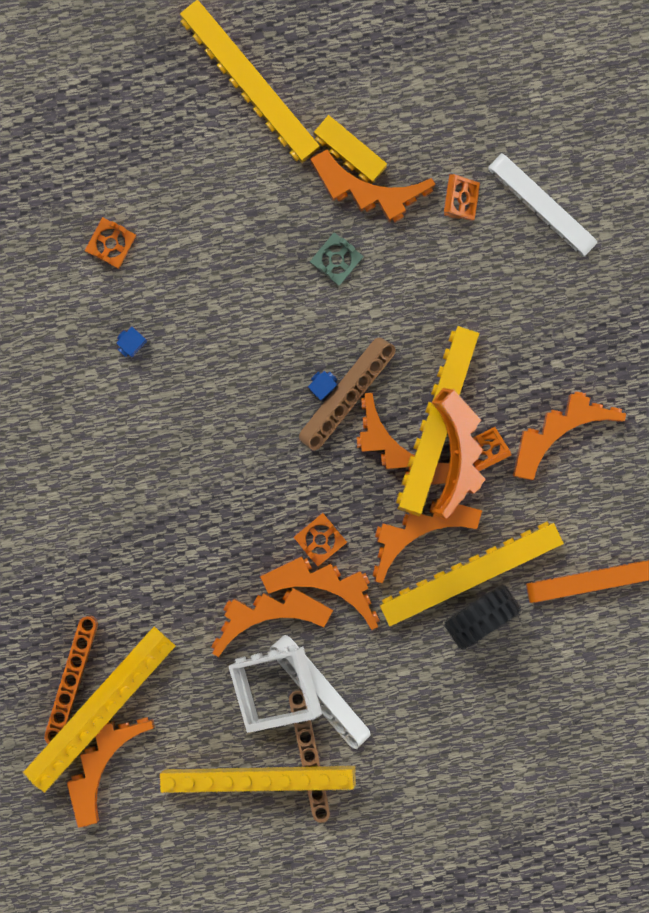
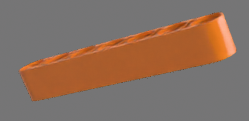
[526,560,649,603]
[44,616,98,744]

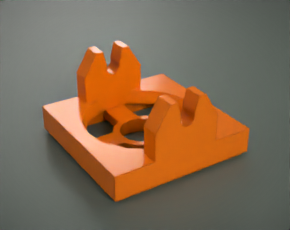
[444,174,480,220]
[85,217,137,269]
[472,427,511,471]
[294,513,347,566]

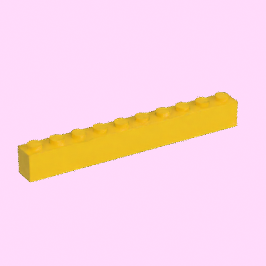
[180,0,320,163]
[396,326,479,516]
[379,521,564,626]
[23,626,176,793]
[160,766,356,793]

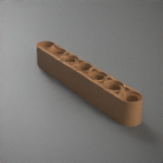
[299,338,395,450]
[289,689,330,823]

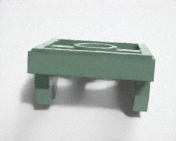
[310,233,364,286]

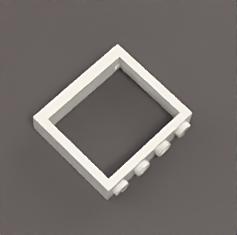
[228,645,322,733]

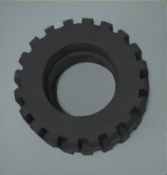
[445,584,521,650]

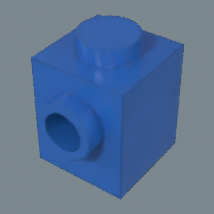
[116,326,147,357]
[308,371,338,401]

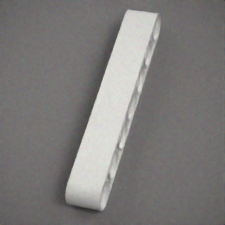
[488,153,597,257]
[270,635,370,749]

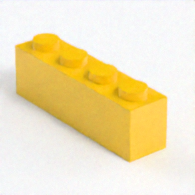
[314,115,387,184]

